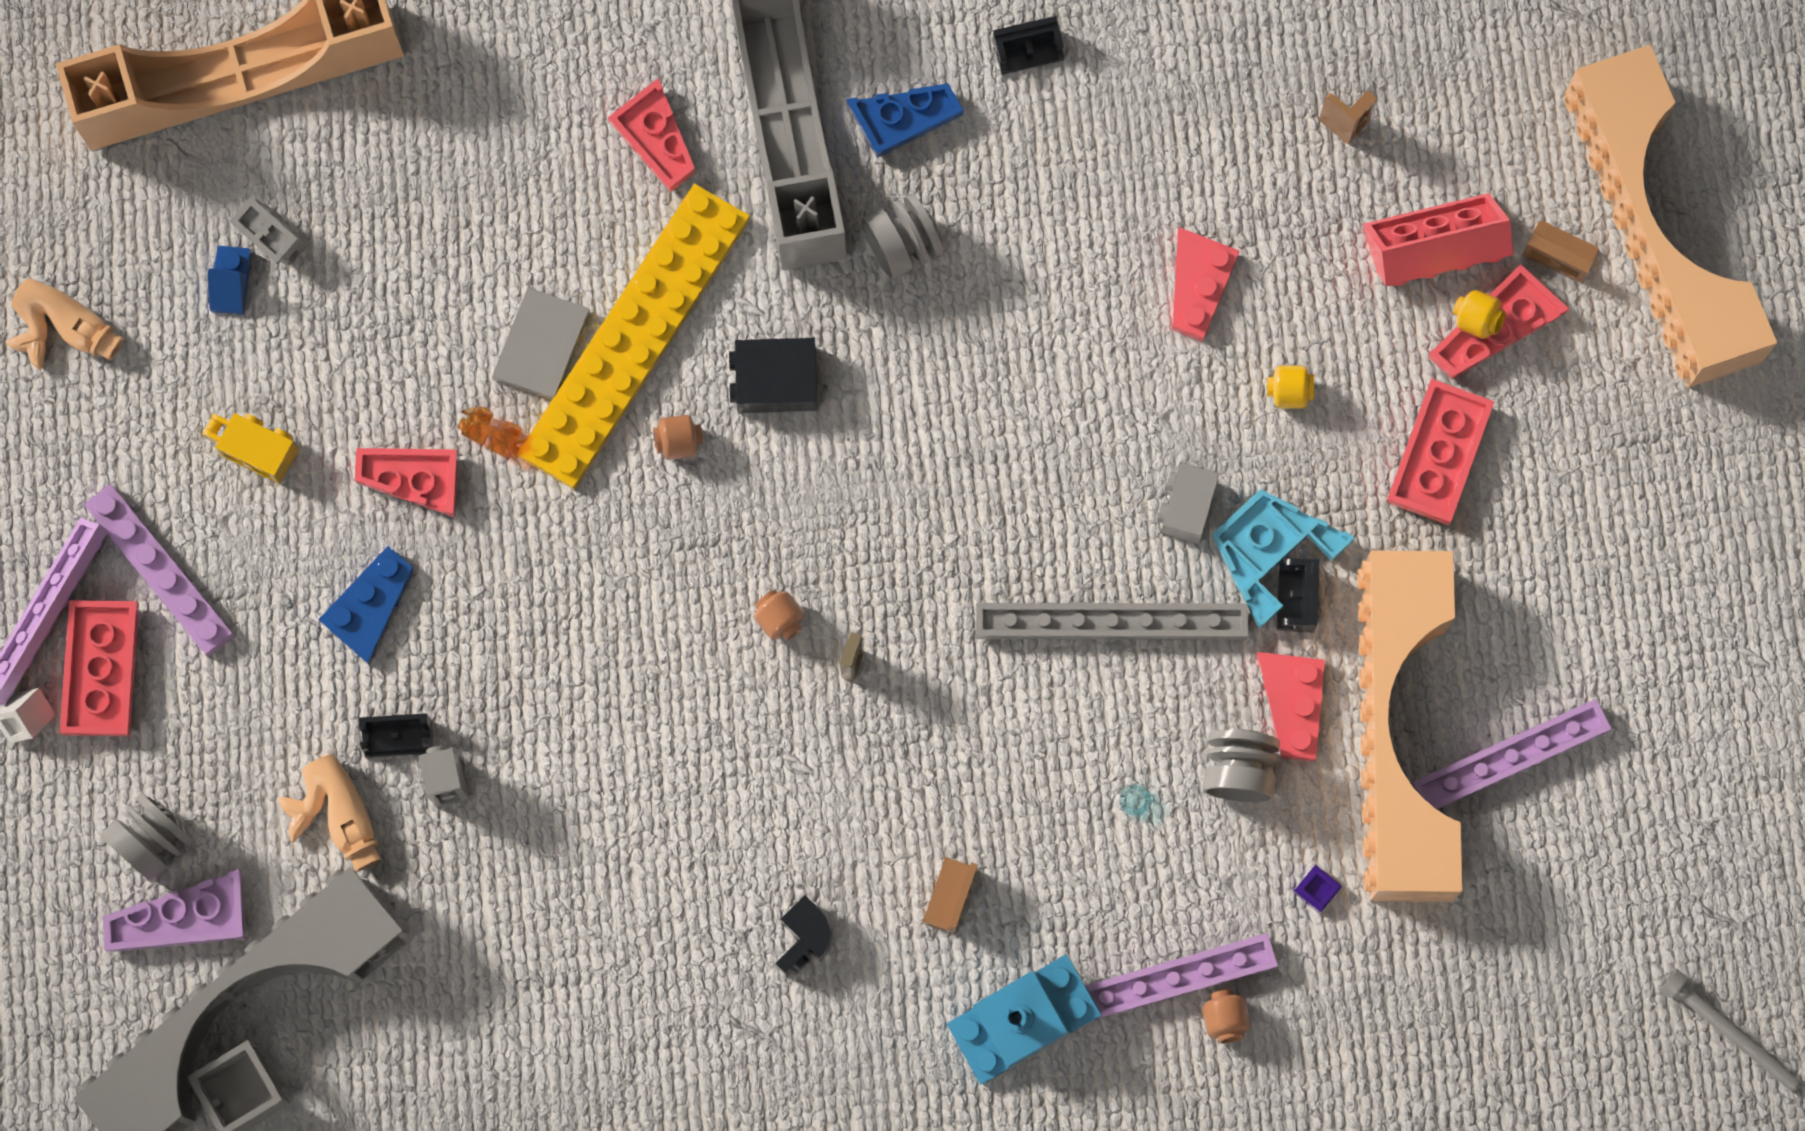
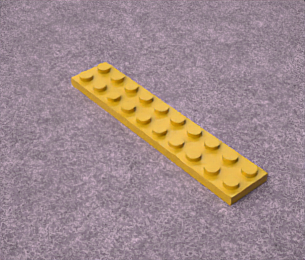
[517,183,750,491]

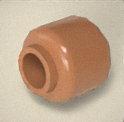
[653,415,703,460]
[754,589,804,641]
[1202,990,1251,1044]

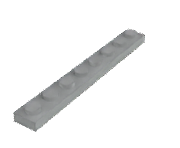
[976,603,1248,640]

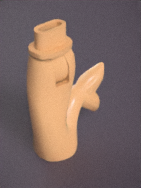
[6,278,124,370]
[279,754,381,872]

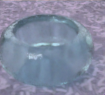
[1119,784,1151,816]

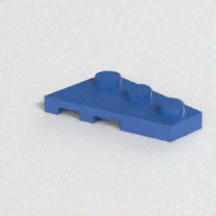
[846,83,964,158]
[318,546,414,666]

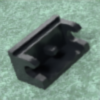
[992,16,1064,75]
[1276,558,1320,633]
[359,713,433,758]

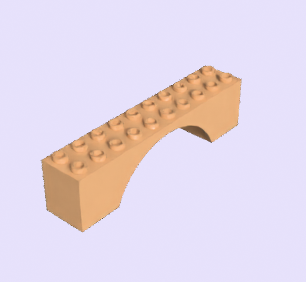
[56,0,404,151]
[1564,44,1777,388]
[1357,550,1462,902]

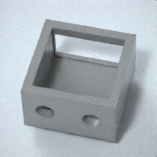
[187,1040,290,1131]

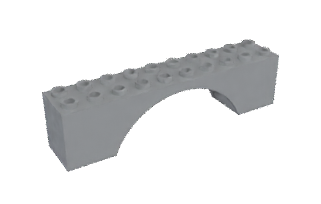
[731,0,847,271]
[73,867,412,1131]

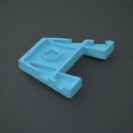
[1212,489,1355,629]

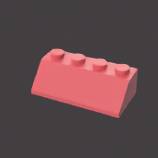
[1363,193,1513,286]

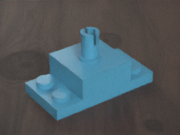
[947,954,1102,1085]

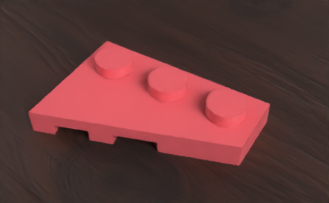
[608,78,696,193]
[1172,227,1240,342]
[355,448,458,517]
[1256,652,1325,762]

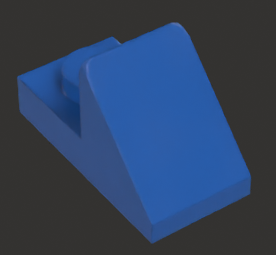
[208,245,253,315]

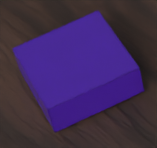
[1293,864,1342,914]

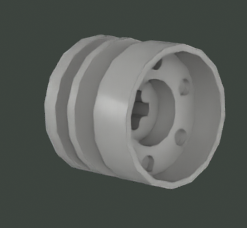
[861,193,943,280]
[1203,729,1280,803]
[100,792,194,884]

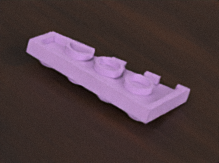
[103,869,245,952]

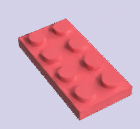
[1386,378,1495,525]
[59,600,140,737]

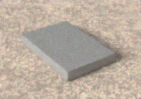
[492,287,591,400]

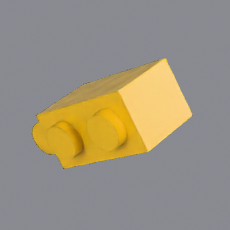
[201,413,299,485]

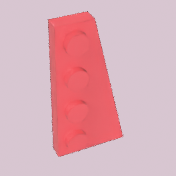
[1428,264,1569,380]

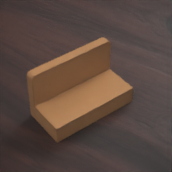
[1319,90,1377,145]
[1522,220,1599,283]
[923,857,978,934]

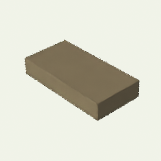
[840,632,864,682]

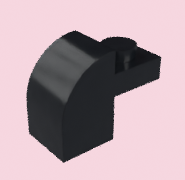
[775,895,831,977]

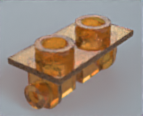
[457,405,528,460]

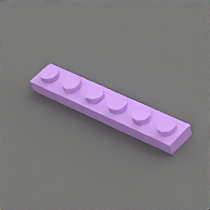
[83,484,234,657]
[0,517,109,706]
[1411,699,1612,810]
[1086,933,1278,1020]

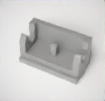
[229,197,309,265]

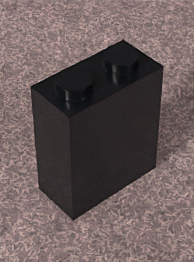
[729,337,818,413]

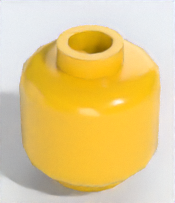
[1453,290,1506,339]
[1267,365,1315,409]

